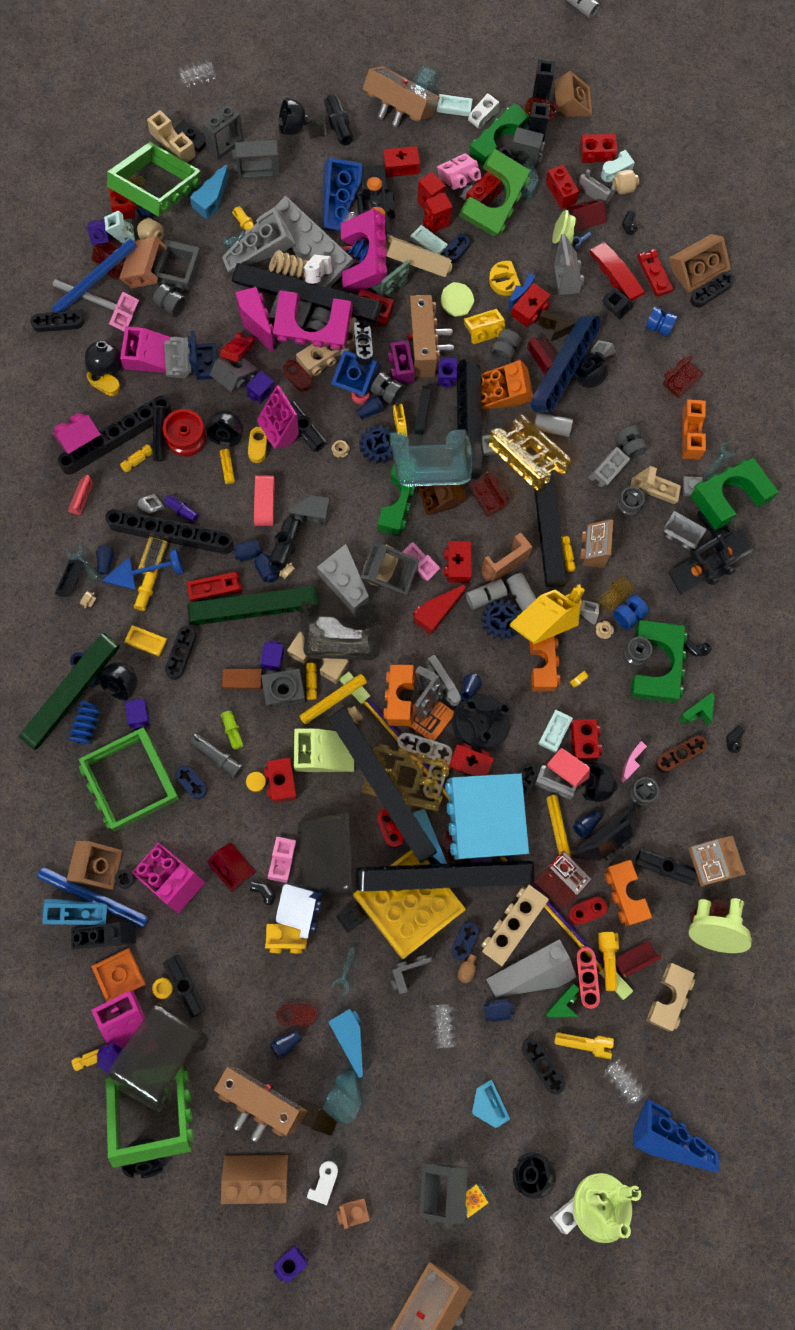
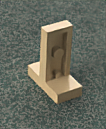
[630,466,681,504]

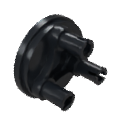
[452,694,511,751]

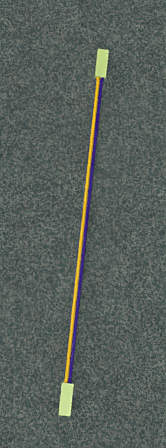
[339,671,633,1000]

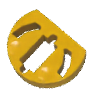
[489,261,521,296]

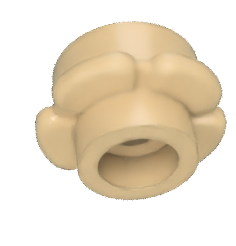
[331,440,350,458]
[279,563,295,580]
[80,591,97,609]
[595,621,614,639]
[347,706,363,724]

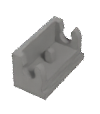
[577,169,616,206]
[164,337,191,379]
[588,447,630,487]
[534,765,576,800]

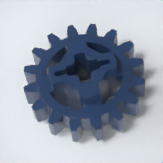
[359,424,399,464]
[481,599,521,641]

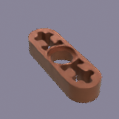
[656,736,708,773]

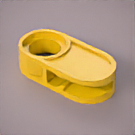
[87,372,120,396]
[393,404,407,438]
[248,427,268,463]

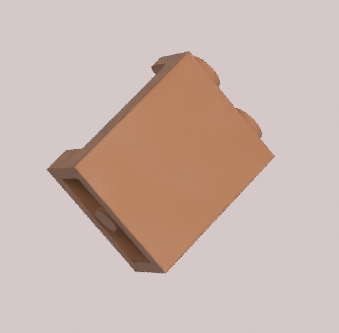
[119,236,167,288]
[481,533,532,582]

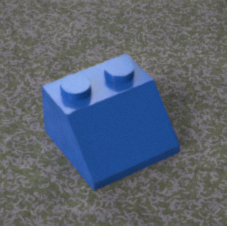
[331,350,381,397]

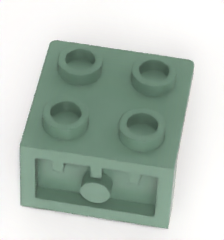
[369,260,410,298]

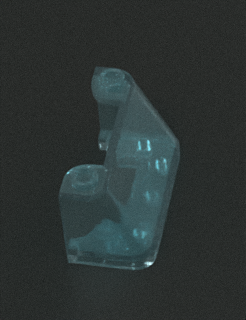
[390,430,473,486]

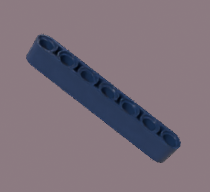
[531,316,601,412]

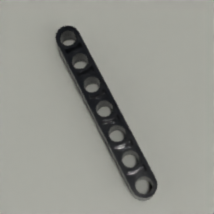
[457,359,482,480]
[58,396,172,475]
[532,466,566,588]
[105,509,234,554]

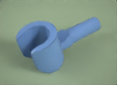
[572,232,591,250]

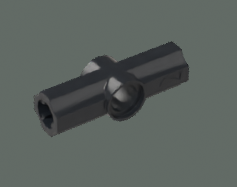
[324,94,354,146]
[290,401,326,452]
[269,517,301,570]
[635,848,697,886]
[163,954,207,1019]

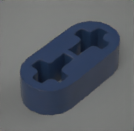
[444,234,470,264]
[176,766,207,800]
[451,922,479,960]

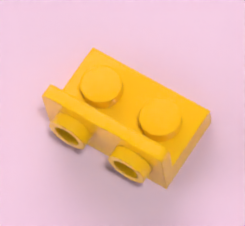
[464,309,505,344]
[265,924,307,954]

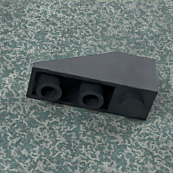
[71,922,136,950]

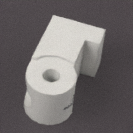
[468,93,499,129]
[304,254,332,284]
[307,1161,338,1205]
[550,1197,577,1234]

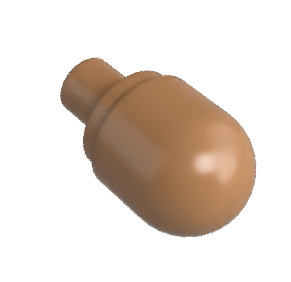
[457,954,477,983]

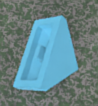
[472,1080,510,1128]

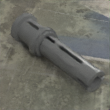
[189,733,244,779]

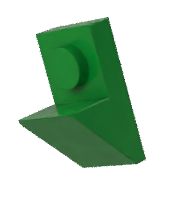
[678,693,715,726]
[544,984,580,1018]

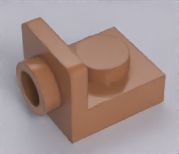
[336,1198,370,1229]

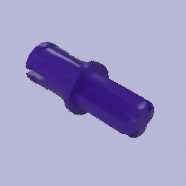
[164,495,199,523]

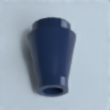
[356,395,384,420]
[96,546,115,574]
[460,673,482,700]
[573,810,602,838]
[270,1030,302,1059]

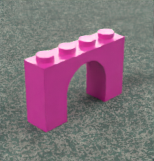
[341,208,387,294]
[273,291,353,350]

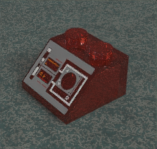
[534,850,593,910]

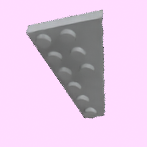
[275,196,355,288]

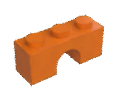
[682,399,706,460]
[529,636,560,692]
[384,665,415,726]
[604,860,652,927]

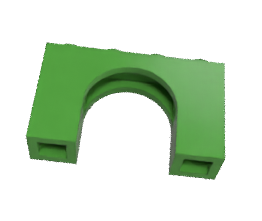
[458,149,530,236]

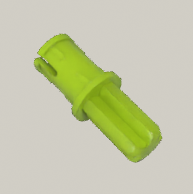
[220,711,243,750]

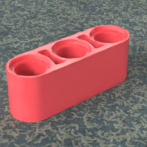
[254,475,275,526]
[577,946,600,1009]

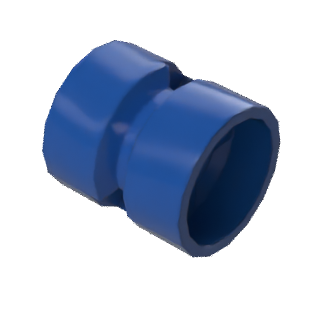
[645,306,678,337]
[613,595,649,630]

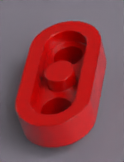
[377,809,404,848]
[568,897,607,925]

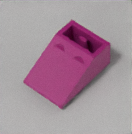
[235,287,276,352]
[120,326,170,373]
[257,385,299,449]
[51,413,101,454]
[132,842,205,914]
[91,991,159,1063]

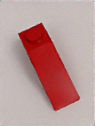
[413,585,466,635]

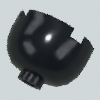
[279,98,308,135]
[85,341,121,376]
[573,352,609,388]
[205,411,243,447]
[97,662,138,701]
[582,762,618,802]
[122,1136,166,1178]
[512,1152,556,1199]

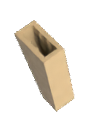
[385,234,452,277]

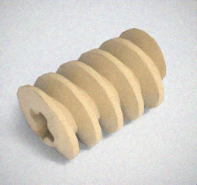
[269,250,308,281]

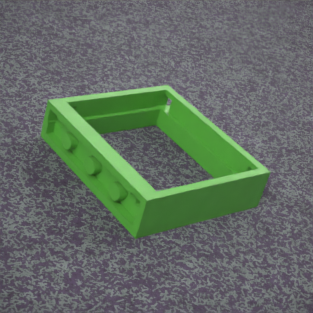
[107,142,201,217]
[78,727,180,832]
[106,1063,194,1168]

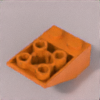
[481,360,533,410]

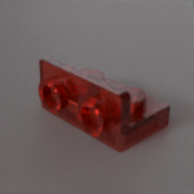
[92,240,126,280]
[663,355,703,398]
[469,471,508,517]

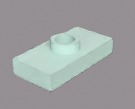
[437,94,473,117]
[410,225,448,255]
[538,710,573,753]

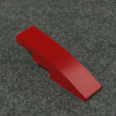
[590,242,644,302]

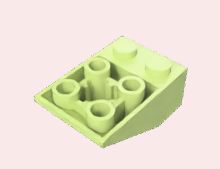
[294,729,354,772]

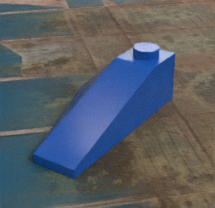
[323,158,362,231]
[633,1099,719,1173]

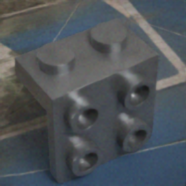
[662,511,707,550]
[415,666,443,722]
[390,955,433,996]

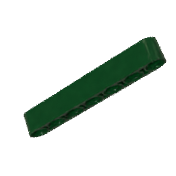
[187,586,320,625]
[19,633,120,750]

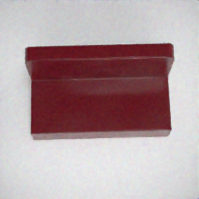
[566,199,607,231]
[527,337,557,375]
[207,843,256,892]
[616,941,662,978]

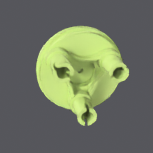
[689,898,752,953]
[573,1173,641,1243]

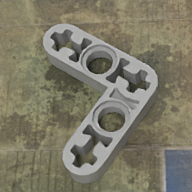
[397,733,452,800]

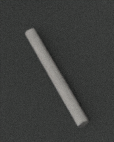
[53,279,117,311]

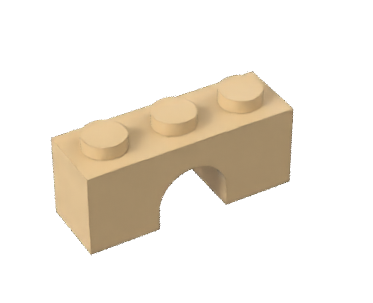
[147,110,196,163]
[287,632,349,684]
[646,963,695,1032]

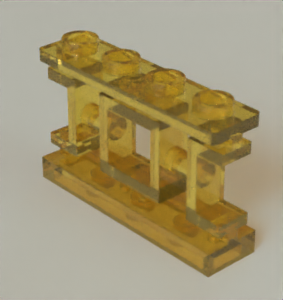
[487,415,572,491]
[361,744,451,812]

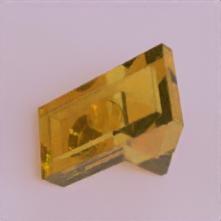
[596,576,636,613]

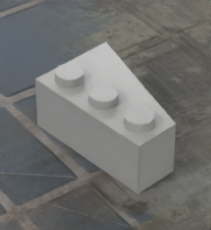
[317,544,369,615]

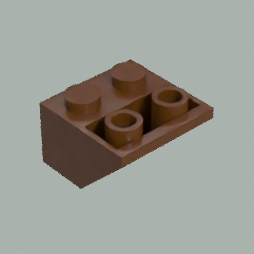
[416,465,467,515]

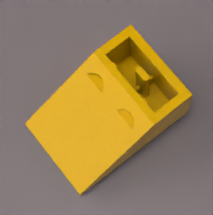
[510,590,580,644]

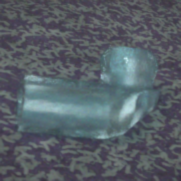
[223,230,246,248]

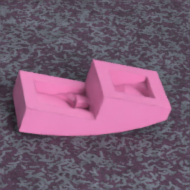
[109,292,139,332]
[402,542,440,581]
[621,741,647,783]
[268,837,296,883]

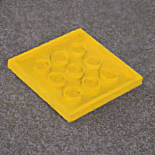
[353,850,466,960]

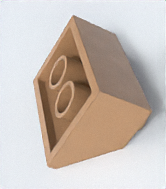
[669,234,731,293]
[221,1155,288,1204]

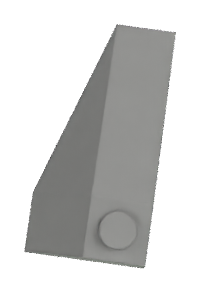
[222,207,295,272]
[486,939,577,998]

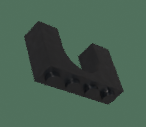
[528,59,555,142]

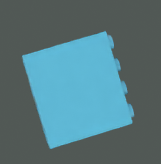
[445,773,529,860]

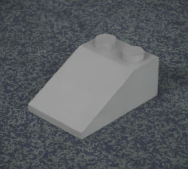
[554,234,584,295]

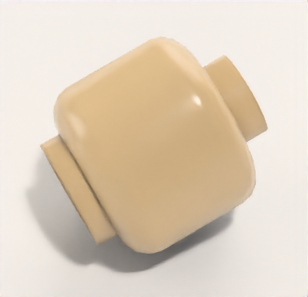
[612,170,639,195]
[137,218,164,240]

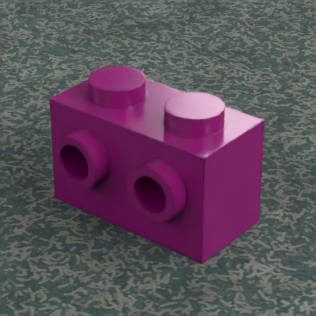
[387,340,415,384]

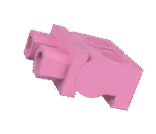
[437,153,481,190]

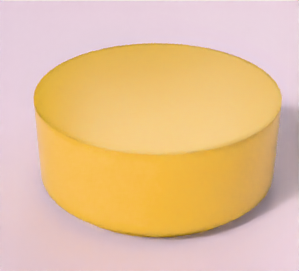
[569,671,588,688]
[246,772,266,792]
[152,978,174,999]

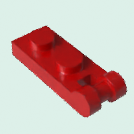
[637,249,673,297]
[220,332,255,362]
[186,572,243,602]

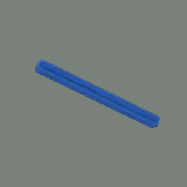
[52,239,136,312]
[37,868,148,927]

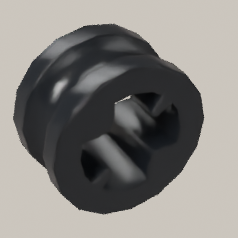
[115,870,134,889]

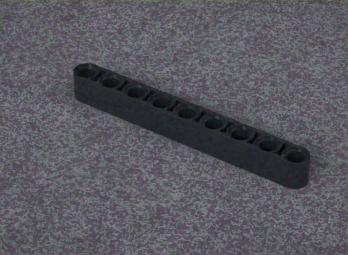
[231,263,382,323]
[327,706,437,863]
[356,860,534,891]

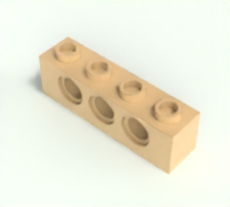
[296,317,367,378]
[481,885,549,966]

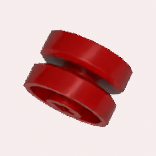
[163,409,207,457]

